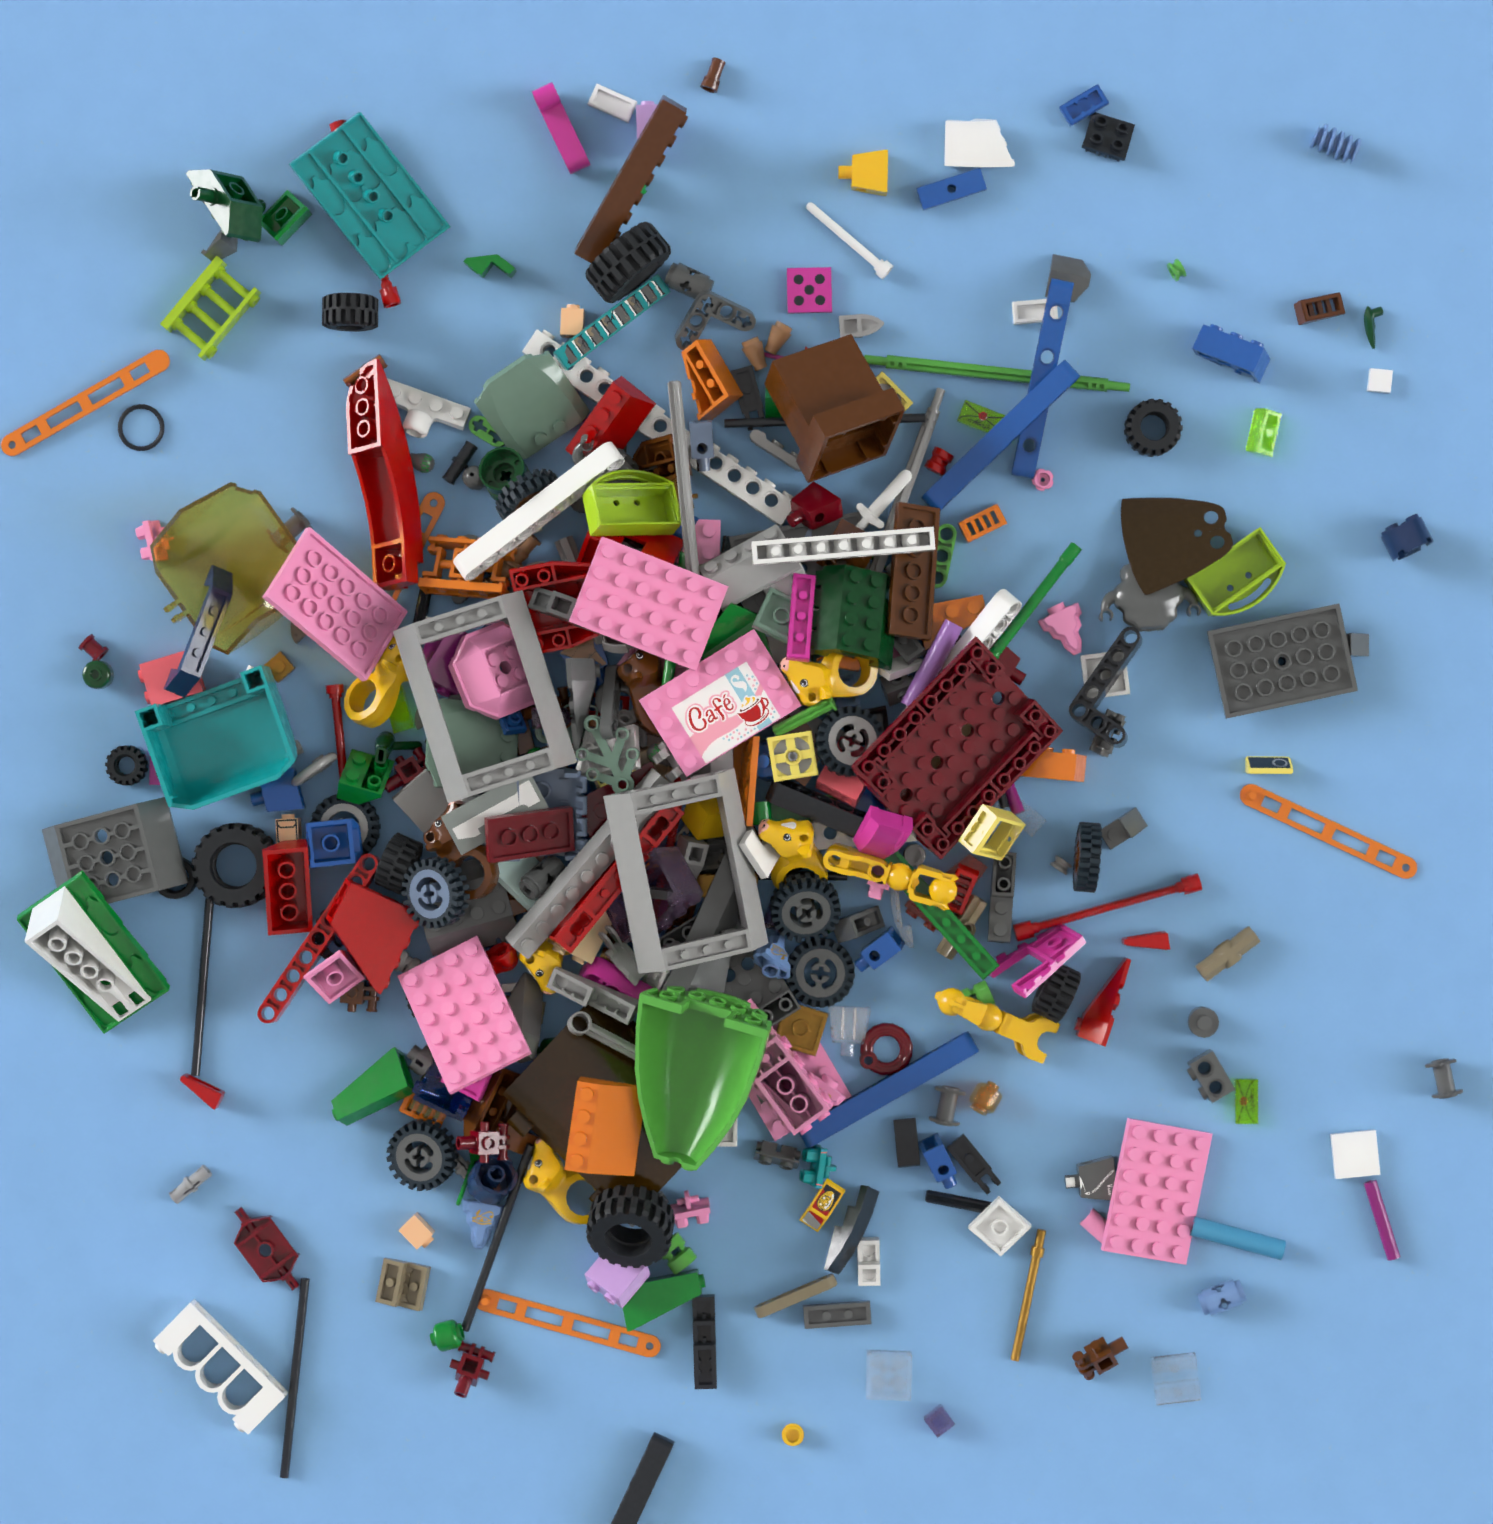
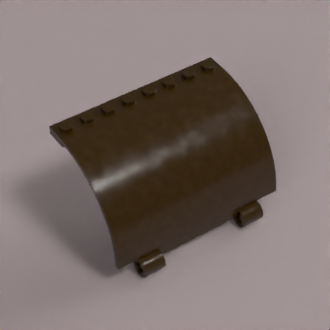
[503,1005,682,1202]

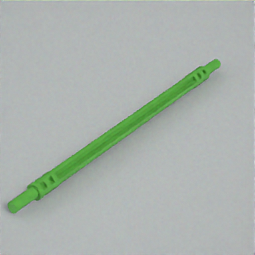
[864,355,1130,392]

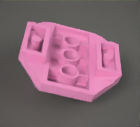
[448,621,535,720]

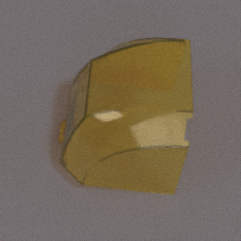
[150,482,297,655]

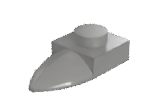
[839,314,884,338]

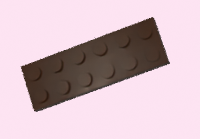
[886,502,940,641]

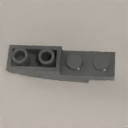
[528,587,607,637]
[987,852,1017,944]

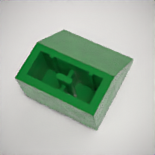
[337,749,395,804]

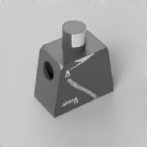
[1065,1155,1115,1200]

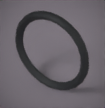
[118,404,164,451]

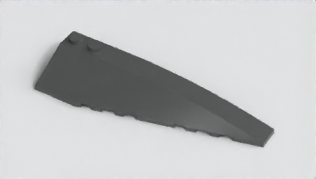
[661,849,739,993]

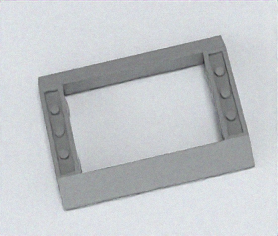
[393,590,577,803]
[603,768,768,974]

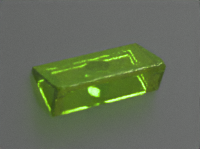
[1246,408,1282,457]
[389,685,415,734]

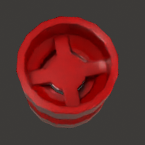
[924,446,954,476]

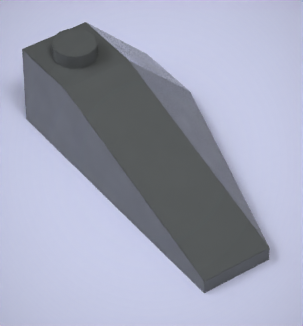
[508,972,543,1063]

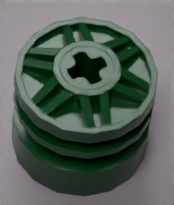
[479,447,529,500]

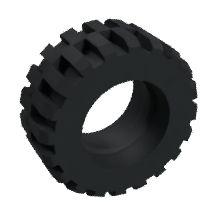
[585,222,671,303]
[191,823,273,908]
[586,1184,675,1268]

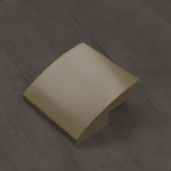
[375,1258,431,1311]

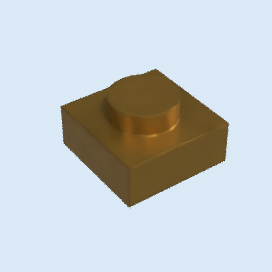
[263,651,296,683]

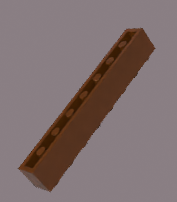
[574,95,688,263]

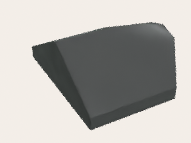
[201,230,238,261]
[1045,254,1091,302]

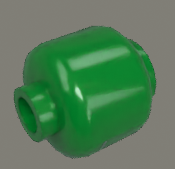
[430,1319,465,1352]

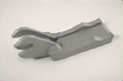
[598,925,646,986]

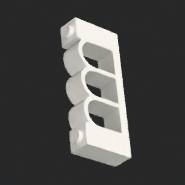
[153,1299,289,1434]

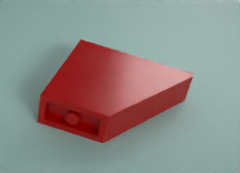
[326,878,420,994]

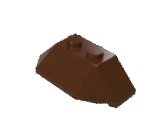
[632,434,693,483]
[464,1068,521,1151]

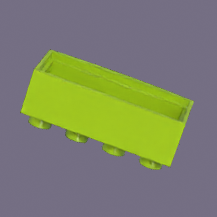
[582,469,681,536]
[1183,527,1286,616]

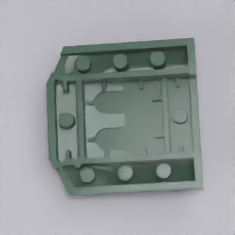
[474,351,590,459]
[425,698,518,792]

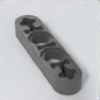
[600,664,622,740]

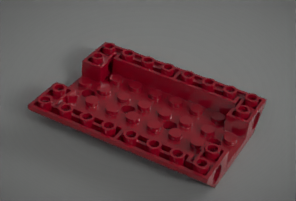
[851,636,1063,859]

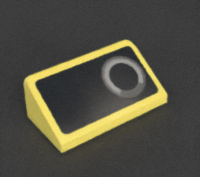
[1245,756,1293,774]

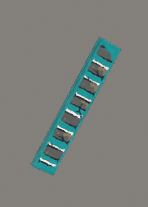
[553,274,671,371]

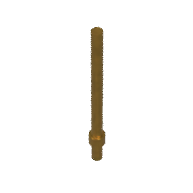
[1010,1229,1046,1361]

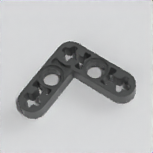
[675,290,756,350]

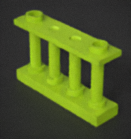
[160,256,261,361]

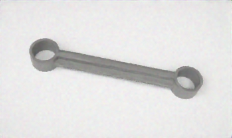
[567,1011,635,1060]

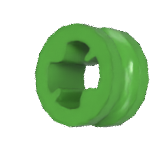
[1167,259,1187,282]

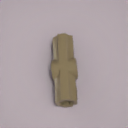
[936,894,988,960]
[1195,926,1261,982]

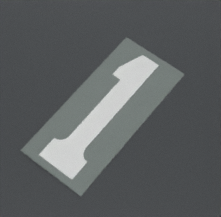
[441,777,549,855]

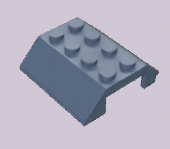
[502,767,587,862]

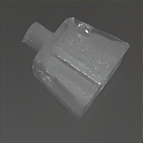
[828,1005,871,1057]

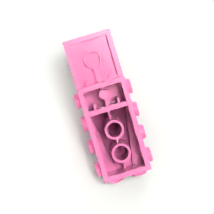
[747,998,832,1136]

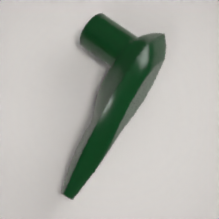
[1364,306,1383,349]

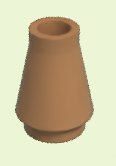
[764,320,792,355]
[741,336,767,371]

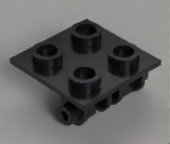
[1081,112,1135,162]

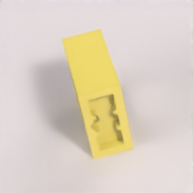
[958,804,1026,861]

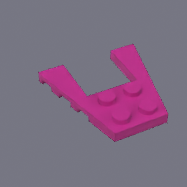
[989,924,1086,998]

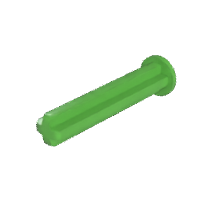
[772,696,837,736]

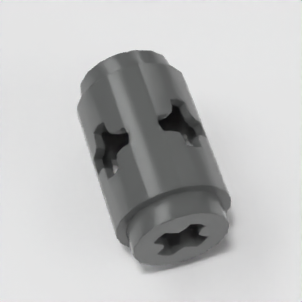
[665,263,714,301]
[519,855,565,900]

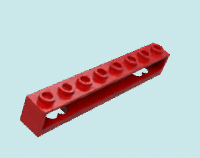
[548,806,685,954]

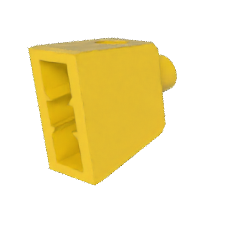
[838,150,888,196]

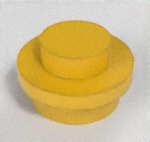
[782,1423,804,1446]

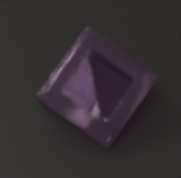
[923,1404,955,1438]

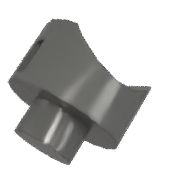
[1188,1006,1219,1038]
[406,1044,436,1075]

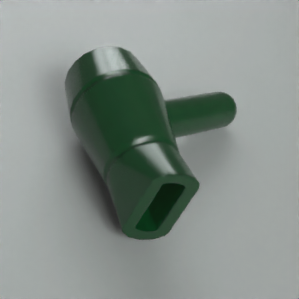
[375,731,422,764]

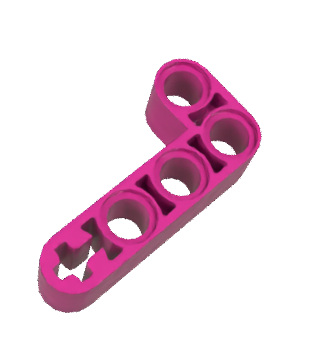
[532,82,591,174]
[578,957,654,1011]

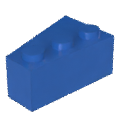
[1192,324,1271,384]

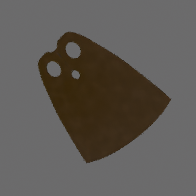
[1121,498,1233,595]

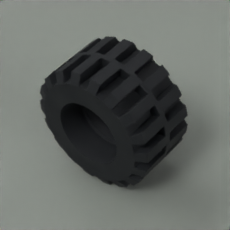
[322,293,379,331]
[1124,398,1183,457]
[374,832,423,894]
[1032,965,1081,1023]

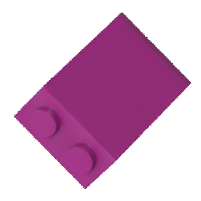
[423,631,468,697]

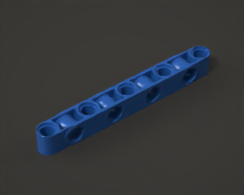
[1011,278,1074,479]

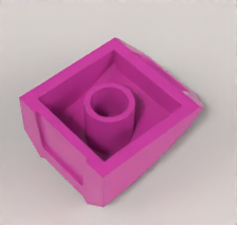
[853,805,913,859]

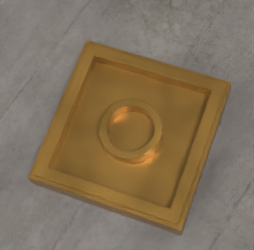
[776,1005,828,1057]

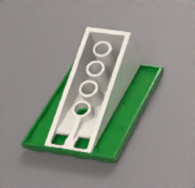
[17,870,170,1034]

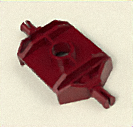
[234,1207,300,1291]

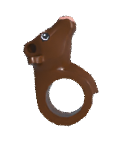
[617,649,662,737]
[423,800,500,900]

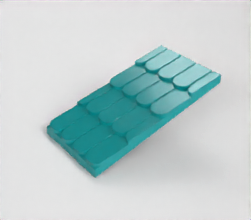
[289,112,451,279]

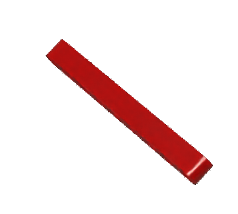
[257,854,380,1023]

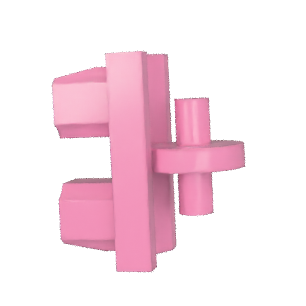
[135,520,174,561]
[867,865,890,900]
[670,1190,711,1229]

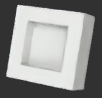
[1367,368,1393,394]

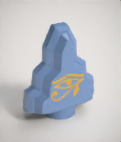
[753,931,791,979]
[463,1199,504,1249]

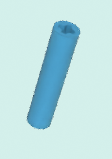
[1190,1216,1286,1260]

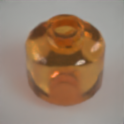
[969,1081,1002,1116]

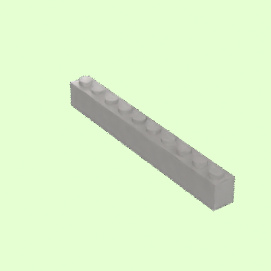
[505,768,670,959]

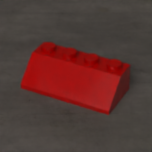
[565,376,656,455]
[262,839,313,936]

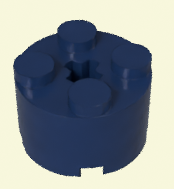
[1381,514,1434,562]
[467,1154,518,1205]

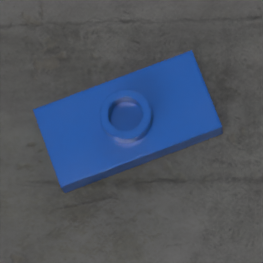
[1059,84,1109,127]

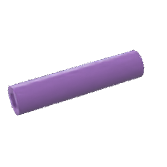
[901,619,963,706]

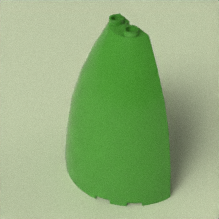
[635,986,772,1171]

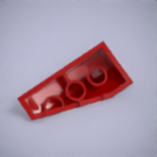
[1074,957,1131,1047]

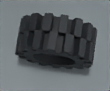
[105,745,148,785]

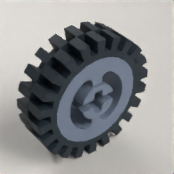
[401,857,470,929]

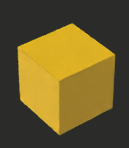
[681,798,724,840]

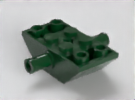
[186,169,266,242]

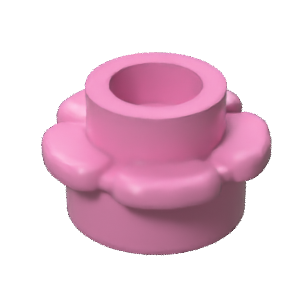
[1032,469,1053,491]

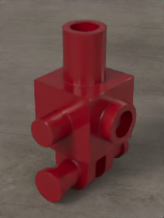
[385,747,430,793]
[456,1122,510,1163]
[449,1341,496,1398]

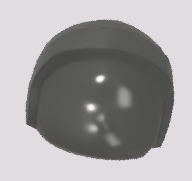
[462,466,484,490]

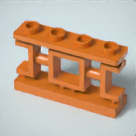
[418,534,518,599]

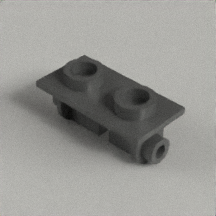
[1089,709,1126,758]
[754,1140,801,1170]

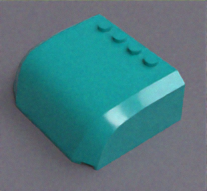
[135,665,297,810]

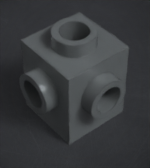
[879,675,913,707]

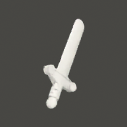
[856,470,912,530]

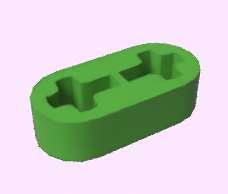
[469,415,505,448]

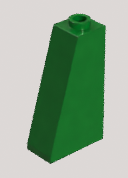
[331,1047,417,1126]
[623,1269,706,1332]

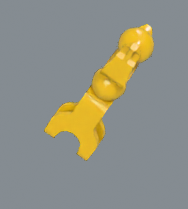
[823,843,959,910]
[935,988,1060,1064]

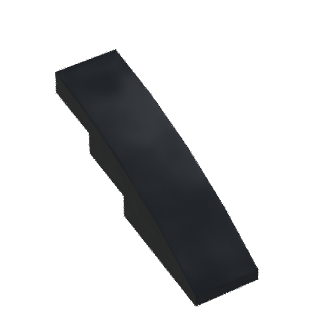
[824,1185,879,1275]
[692,1294,717,1389]

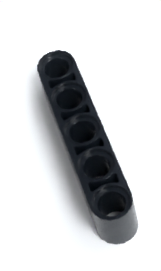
[765,779,866,837]
[611,1432,675,1524]

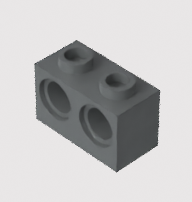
[1187,1049,1235,1103]

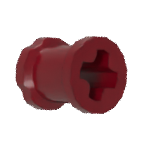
[78,634,109,661]

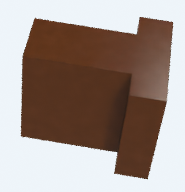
[764,334,905,483]

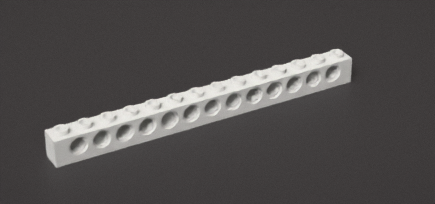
[522,330,793,527]

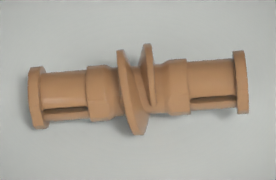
[483,534,542,583]

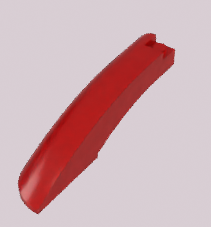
[346,359,424,590]

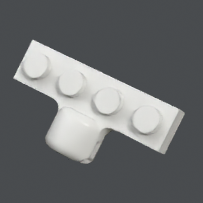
[387,378,471,438]

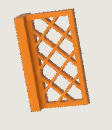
[733,736,760,826]

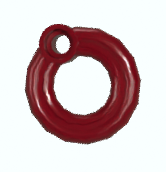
[859,1023,913,1076]

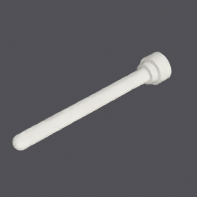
[806,202,894,280]

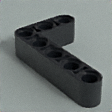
[1069,627,1142,748]

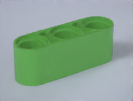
[935,524,957,589]

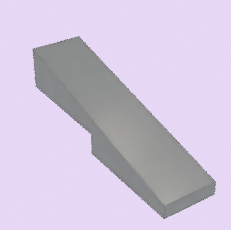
[546,966,639,1025]

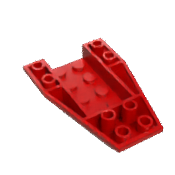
[509,561,600,653]

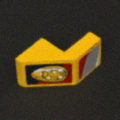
[799,1178,846,1232]

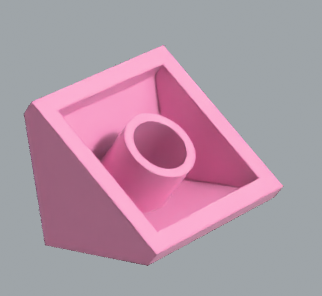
[303,950,365,1004]

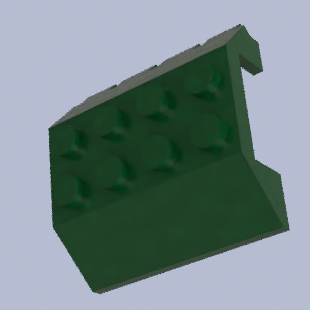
[810,564,895,670]

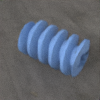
[1310,124,1361,165]

